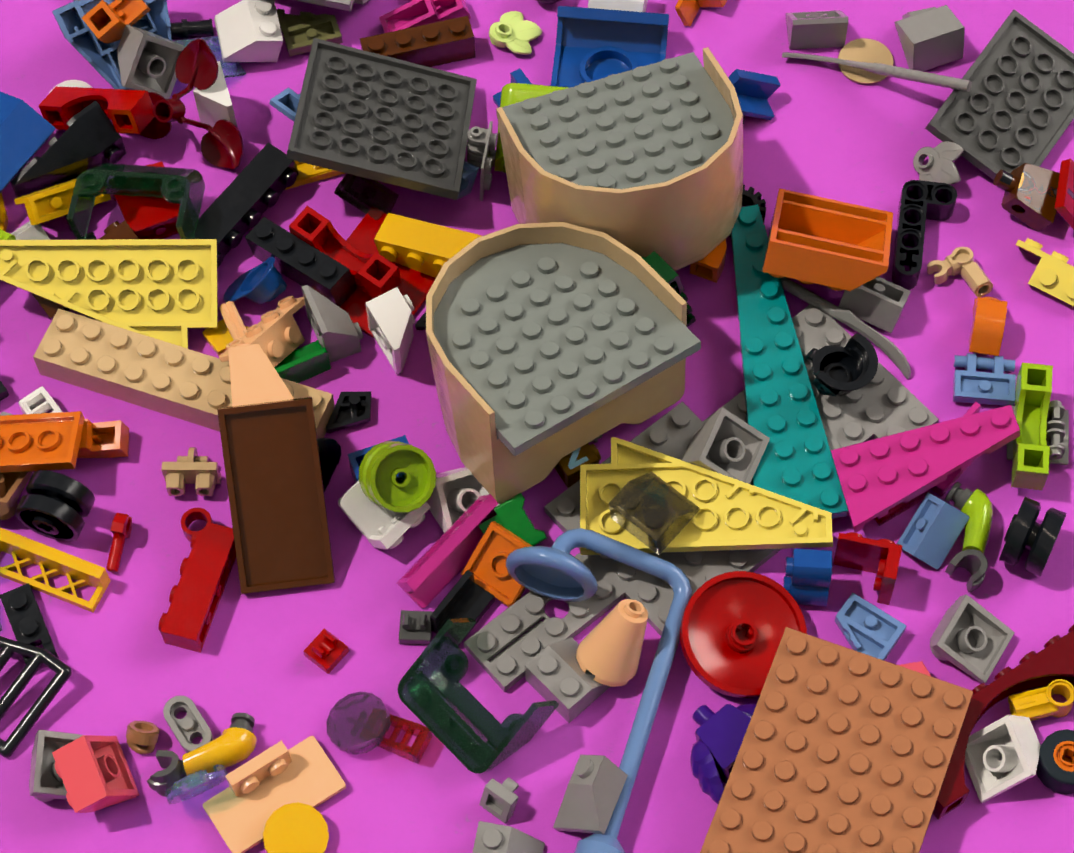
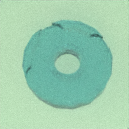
[164,764,228,804]

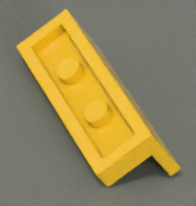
[14,172,111,225]

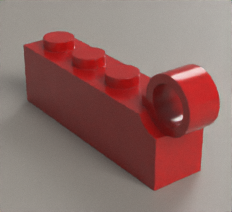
[158,508,236,653]

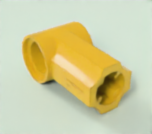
[1008,679,1074,721]

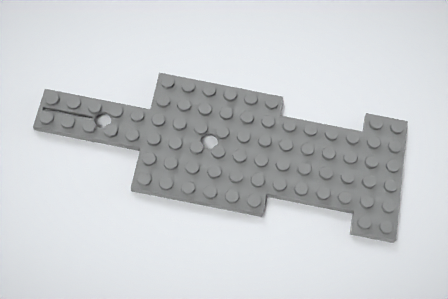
[464,305,939,692]

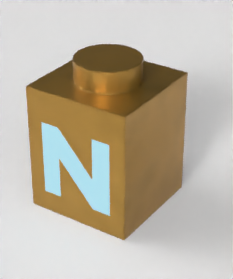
[554,443,601,488]

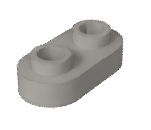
[163,696,213,753]

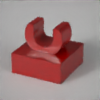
[303,628,349,674]

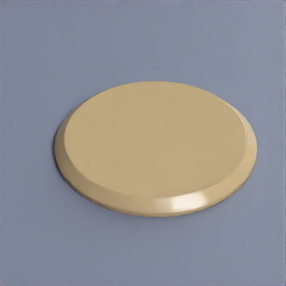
[838,38,894,84]

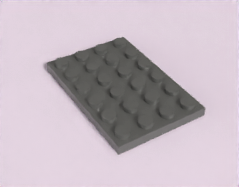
[925,10,1074,180]

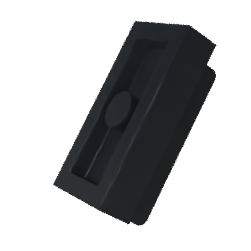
[430,570,495,648]

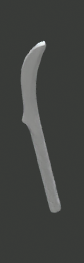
[782,52,972,92]
[780,277,911,379]

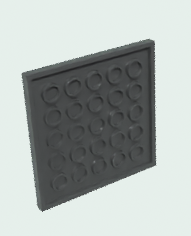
[286,38,477,200]

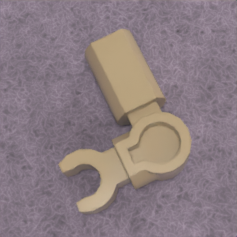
[927,247,993,297]

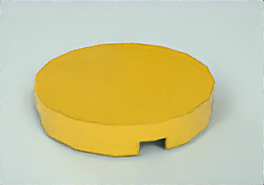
[263,802,329,853]

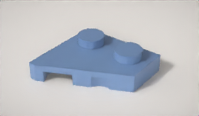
[835,592,906,660]

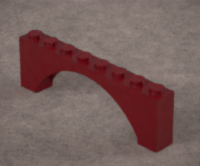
[933,625,1074,819]

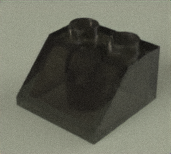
[608,472,700,555]

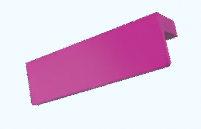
[397,494,498,608]

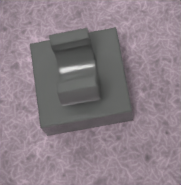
[399,610,433,645]

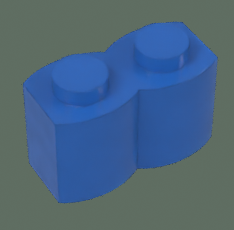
[783,548,832,607]

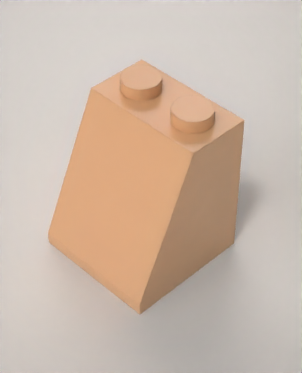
[228,343,294,406]

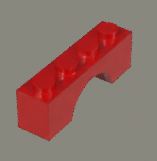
[38,86,155,134]
[289,206,401,298]

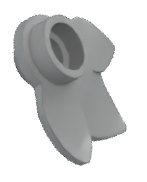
[913,141,964,185]

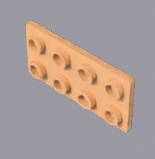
[203,736,346,853]

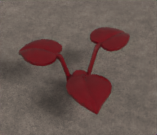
[139,38,243,169]

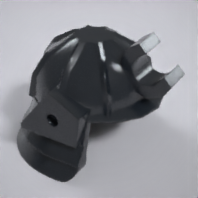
[805,333,878,397]

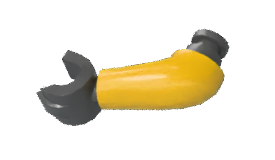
[147,713,257,797]

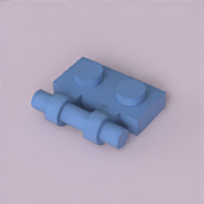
[953,353,1016,406]

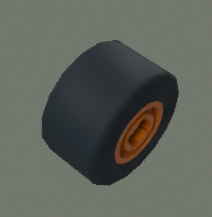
[1036,729,1074,794]

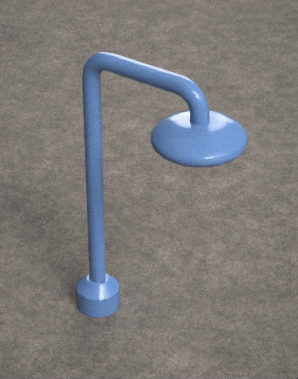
[506,528,692,853]

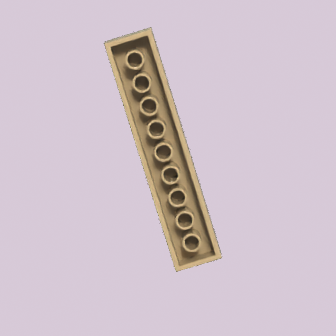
[33,308,335,439]

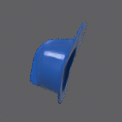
[223,256,287,304]

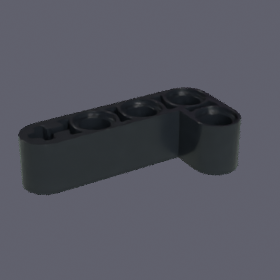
[892,180,957,290]

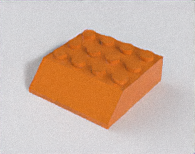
[762,188,893,291]

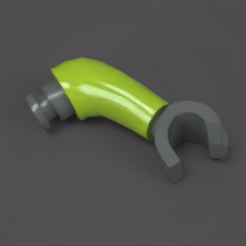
[945,482,993,592]

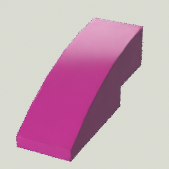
[379,0,471,33]

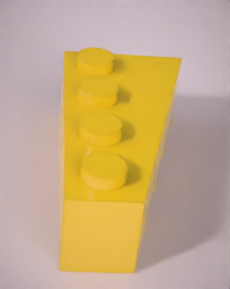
[374,212,482,278]

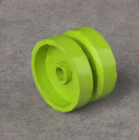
[359,441,436,512]

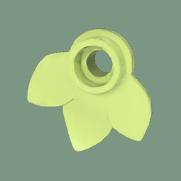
[489,11,542,55]

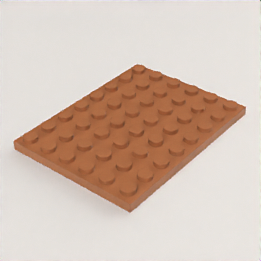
[700,627,973,853]

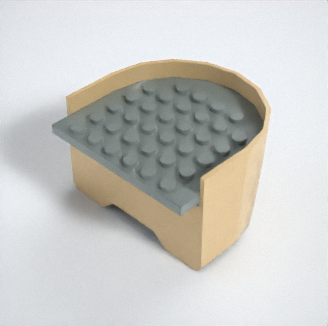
[496,47,743,271]
[426,222,701,504]

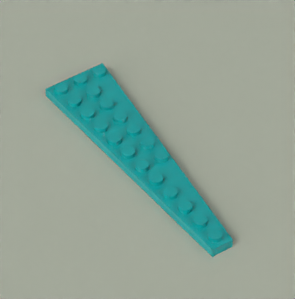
[731,204,848,519]

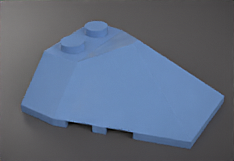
[52,0,172,90]

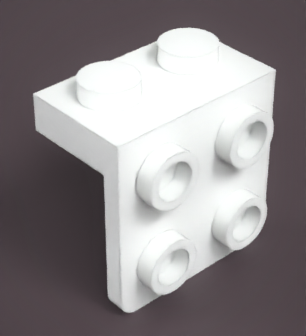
[338,480,431,550]

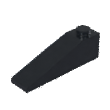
[10,101,126,198]

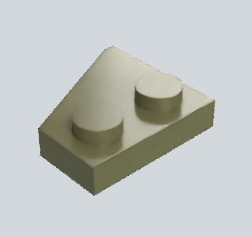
[276,9,343,57]

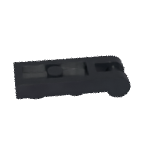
[0,583,59,664]

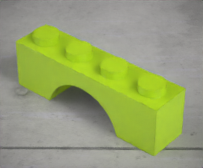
[1011,363,1053,490]

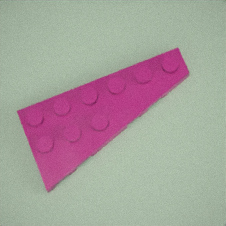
[831,405,1020,533]

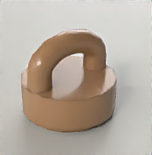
[126,721,160,755]

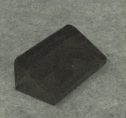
[334,173,399,220]

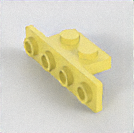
[1015,238,1074,307]

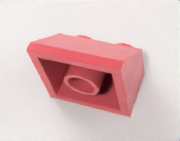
[52,735,139,813]

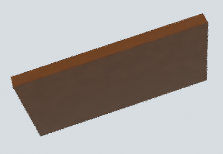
[217,397,335,594]

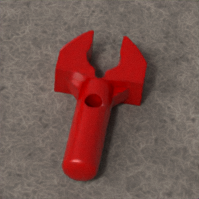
[106,513,132,572]

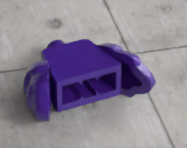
[690,703,756,804]

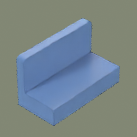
[897,492,969,569]

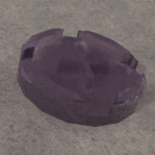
[326,692,390,755]

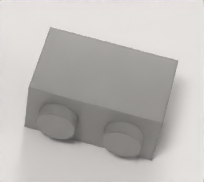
[838,276,911,333]

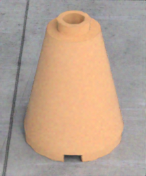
[576,599,648,687]

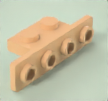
[219,296,305,368]

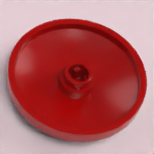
[680,571,807,698]

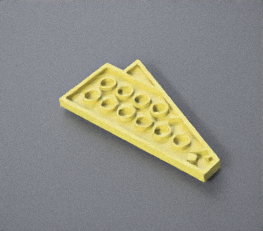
[0,239,218,349]
[580,437,833,555]

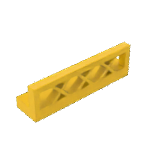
[0,527,111,613]

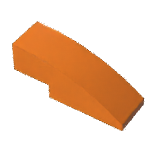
[77,419,129,458]

